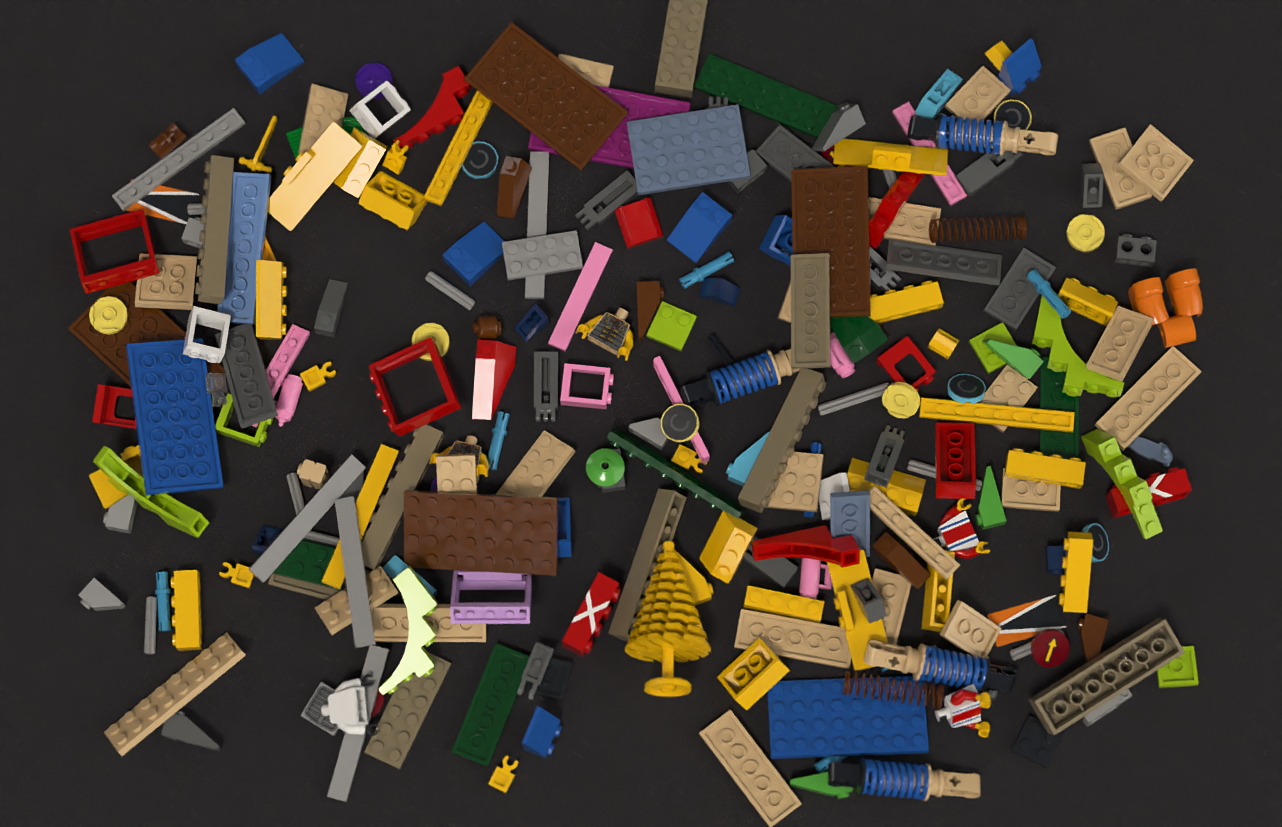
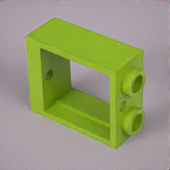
[215,394,274,447]

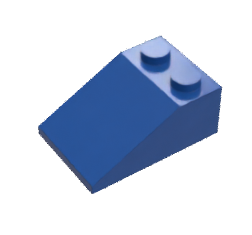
[235,33,304,95]
[998,38,1042,96]
[667,192,732,263]
[759,215,793,266]
[443,222,505,287]
[558,497,571,557]
[522,706,563,759]

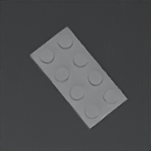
[502,230,583,280]

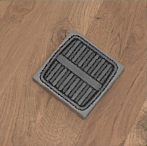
[301,682,339,736]

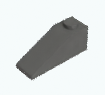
[812,102,866,151]
[314,279,348,338]
[161,711,221,752]

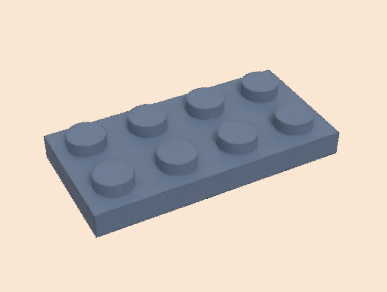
[830,490,870,557]

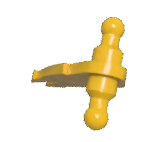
[239,116,278,174]

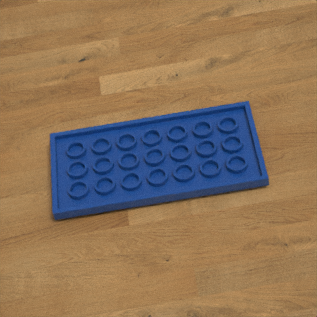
[126,338,223,495]
[767,676,929,759]

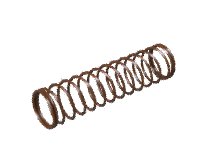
[929,215,1027,243]
[843,671,944,709]

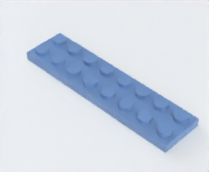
[217,172,271,325]

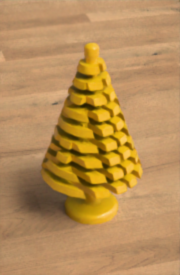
[625,541,711,697]

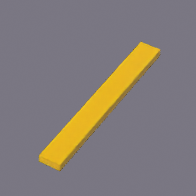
[423,91,493,206]
[919,398,1075,432]
[322,444,399,589]

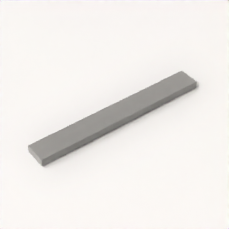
[112,108,245,212]
[525,151,549,299]
[248,455,366,583]
[335,496,376,648]
[327,645,390,802]

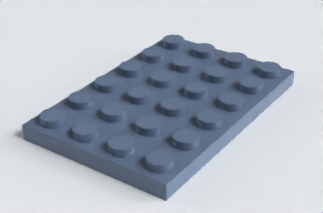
[627,104,750,195]

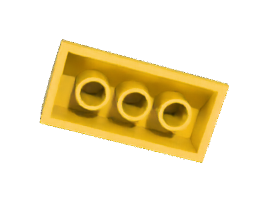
[256,260,287,340]
[847,458,926,516]

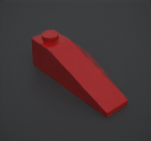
[472,340,517,421]

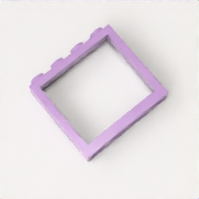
[450,570,532,624]

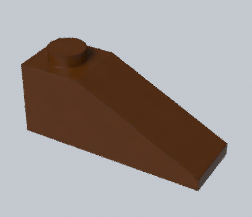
[497,156,532,219]
[637,281,664,342]
[872,532,931,590]
[1077,614,1109,664]

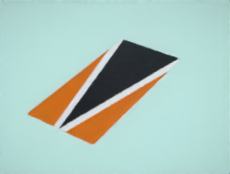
[126,179,199,224]
[987,595,1066,647]

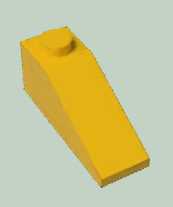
[673,549,714,605]

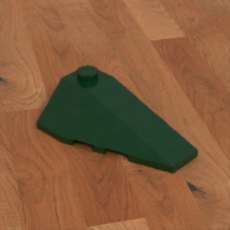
[830,316,888,363]

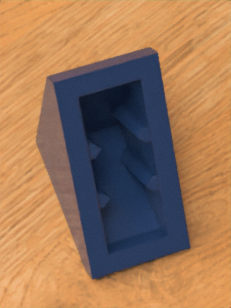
[699,278,740,307]
[514,304,549,342]
[252,525,281,555]

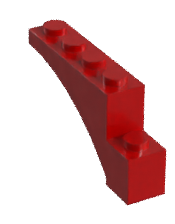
[393,66,470,150]
[869,171,926,248]
[752,525,860,568]

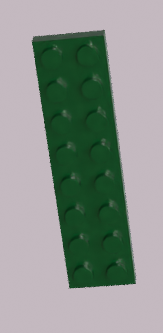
[694,54,839,139]
[606,429,747,518]

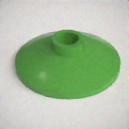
[586,449,625,487]

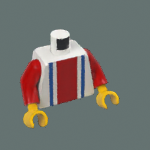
[933,499,990,559]
[935,684,991,738]

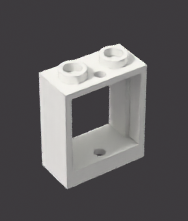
[349,81,411,139]
[183,306,231,363]

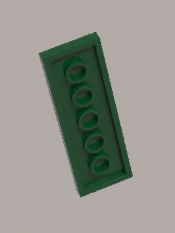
[1039,357,1079,460]
[451,643,530,767]

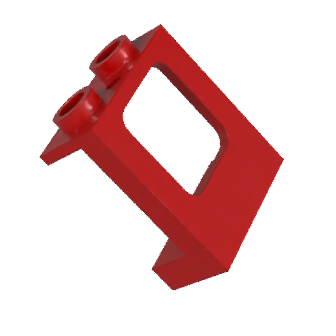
[876,336,936,392]
[92,384,137,429]

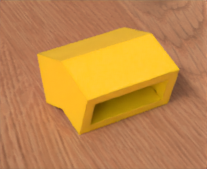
[985,41,1013,71]
[928,328,960,360]

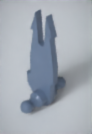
[1128,437,1173,467]

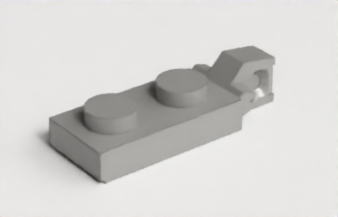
[1083,689,1132,726]

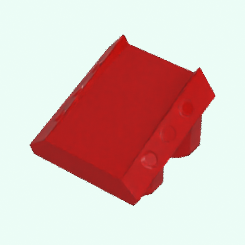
[615,198,663,248]

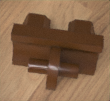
[148,123,187,160]

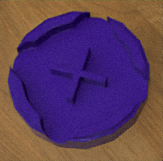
[355,63,393,100]

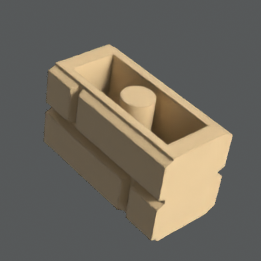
[297,459,330,490]

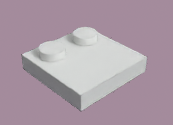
[819,473,850,520]

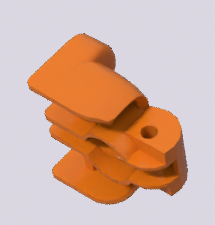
[1128,268,1203,348]

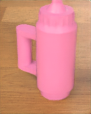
[830,332,855,378]
[274,374,303,427]
[799,558,832,600]

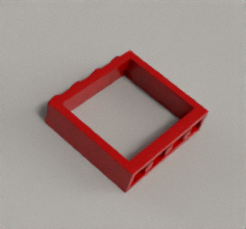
[70,209,160,294]
[369,337,462,437]

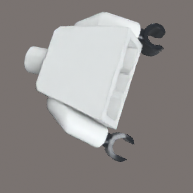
[321,675,378,736]

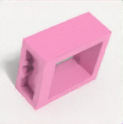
[560,363,614,409]

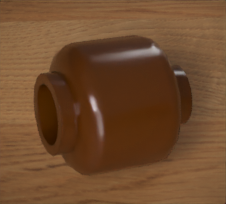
[473,316,501,340]

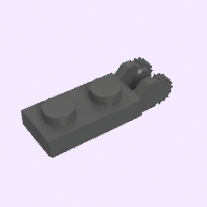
[517,642,554,700]

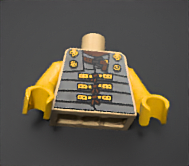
[575,308,633,361]
[429,436,489,483]

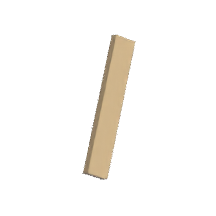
[869,486,960,580]

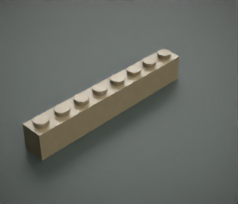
[195,155,234,304]
[738,368,826,513]
[361,424,444,571]
[608,489,687,641]

